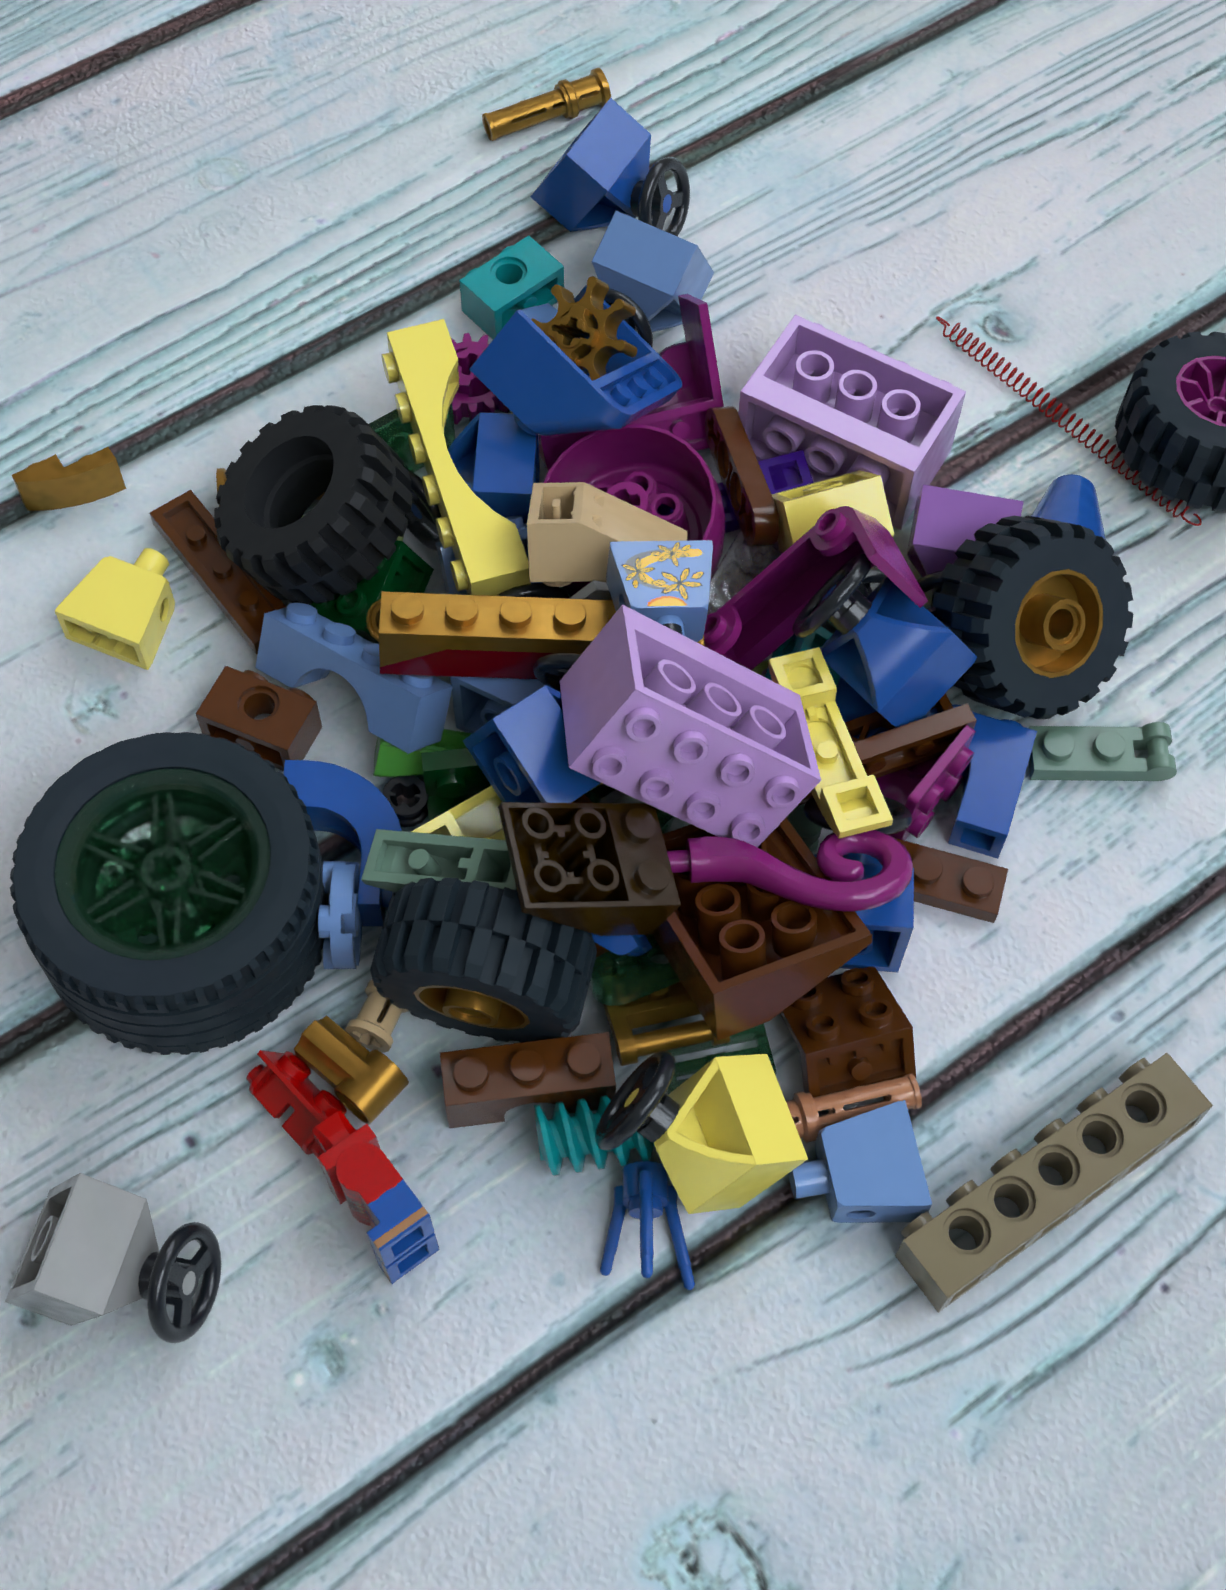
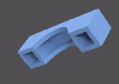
[255,603,453,754]

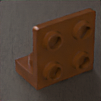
[780,967,916,1097]

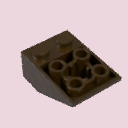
[498,802,681,936]

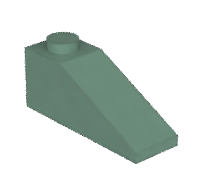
[361,829,517,892]

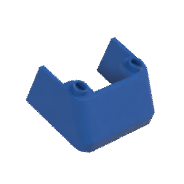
[469,285,683,436]

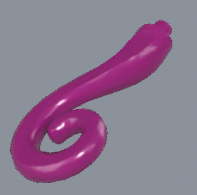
[667,830,913,911]

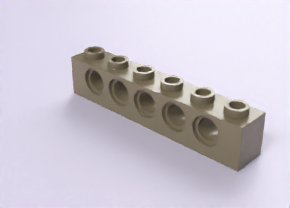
[895,1053,1213,1313]

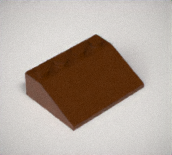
[652,818,872,1041]

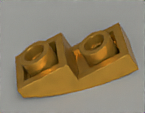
[12,447,126,511]

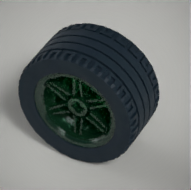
[10,732,329,1055]

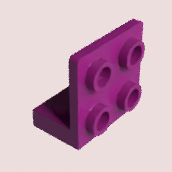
[876,725,976,841]

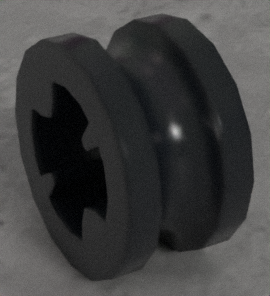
[382,775,429,828]

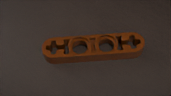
[705,406,779,547]

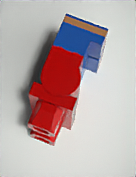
[311,1110,440,1284]

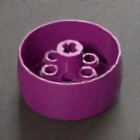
[543,424,725,597]

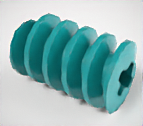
[534,1095,654,1176]

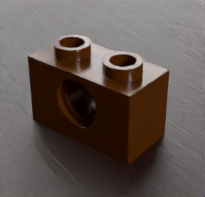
[196,665,322,771]

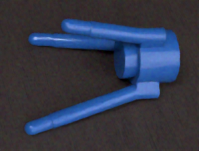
[600,1161,695,1290]

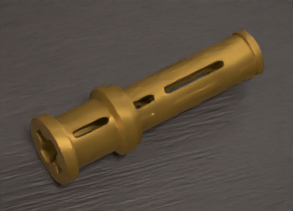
[482,67,611,141]

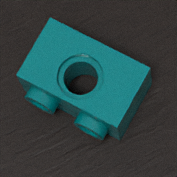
[459,235,564,339]

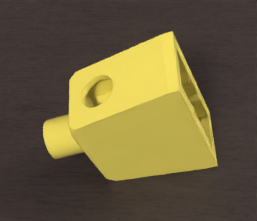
[55,548,175,670]

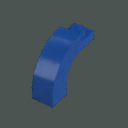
[283,760,402,927]

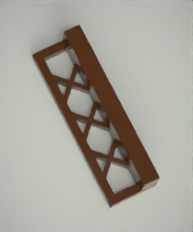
[798,693,977,806]

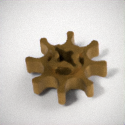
[531,276,637,381]

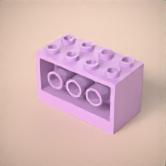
[738,315,966,530]
[560,604,821,848]

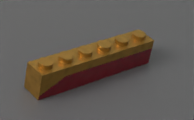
[379,592,704,679]

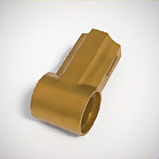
[294,1015,409,1125]

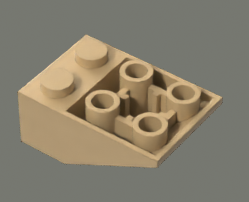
[527,482,687,587]

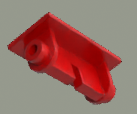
[246,1050,356,1157]

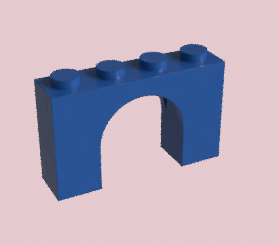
[835,677,1037,859]

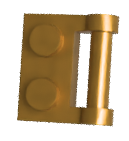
[599,964,730,1066]

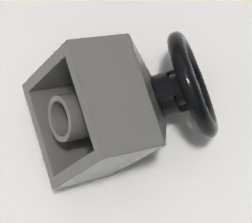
[5,1173,221,1343]

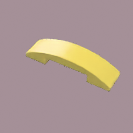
[768,647,893,839]

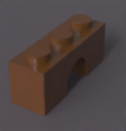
[440,1032,616,1129]

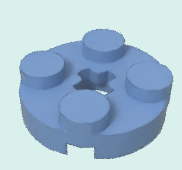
[318,861,362,969]

